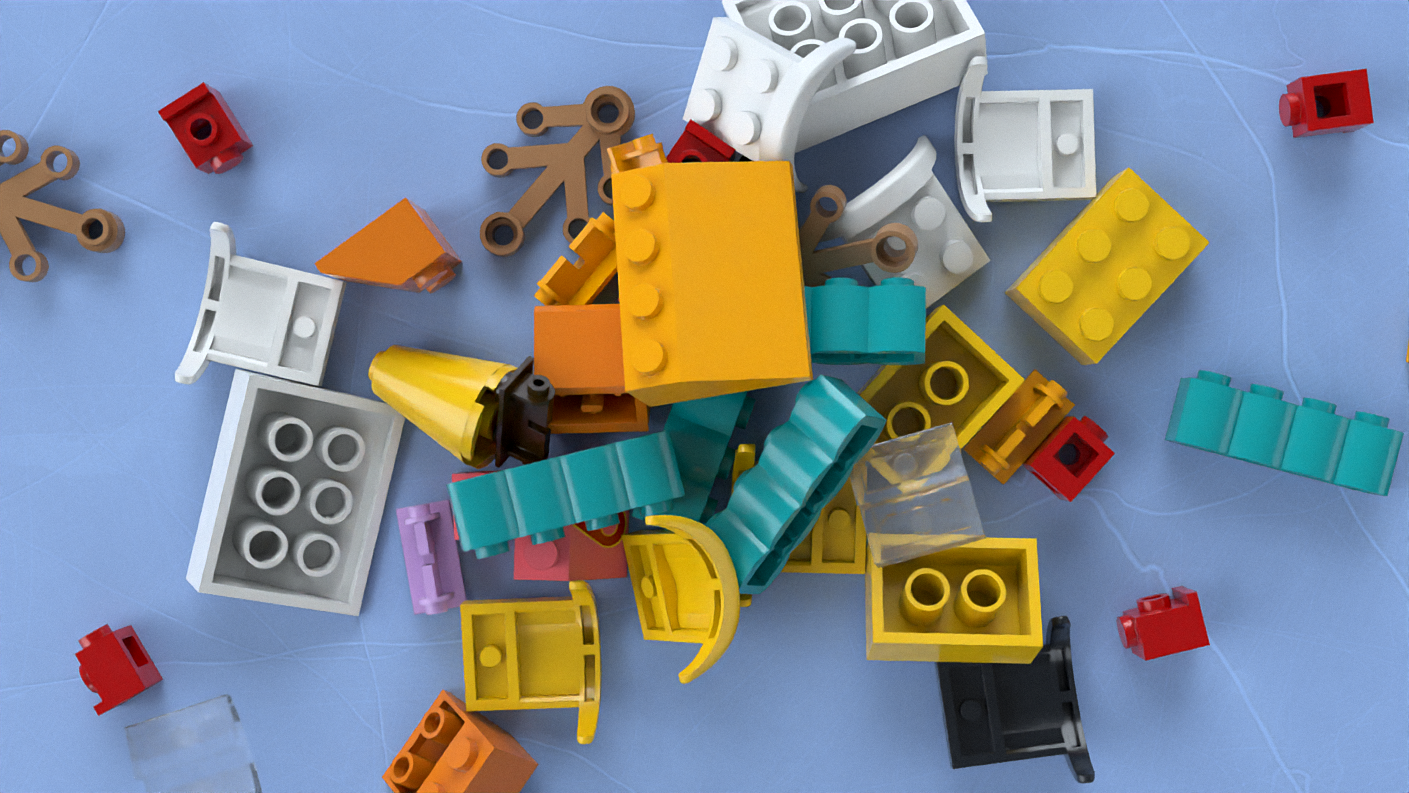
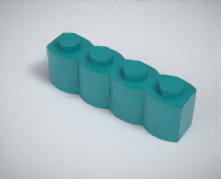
[804,277,926,365]
[1165,370,1404,496]
[705,374,886,594]
[632,391,756,529]
[446,430,685,559]

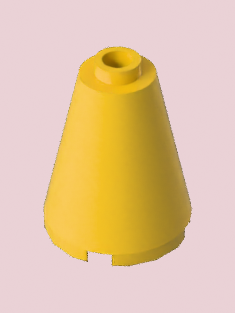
[368,345,517,470]

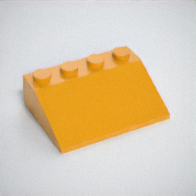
[611,161,813,407]

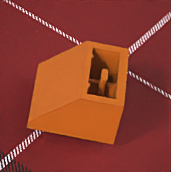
[534,304,651,434]
[382,689,539,793]

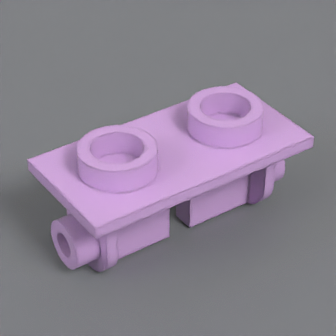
[396,499,467,615]

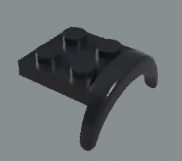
[934,616,1095,784]

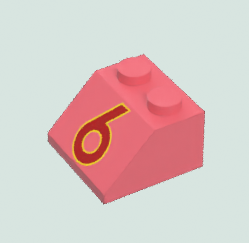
[514,510,629,581]

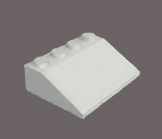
[722,0,988,153]
[186,369,405,616]

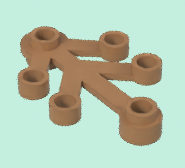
[480,86,635,257]
[0,130,125,283]
[799,185,918,287]

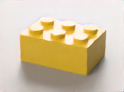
[1005,167,1210,365]
[857,304,1025,502]
[865,535,1043,664]

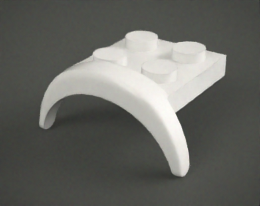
[683,17,857,193]
[954,57,1097,222]
[799,135,991,309]
[175,222,347,386]

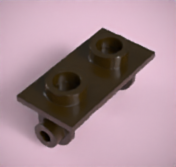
[492,356,555,468]

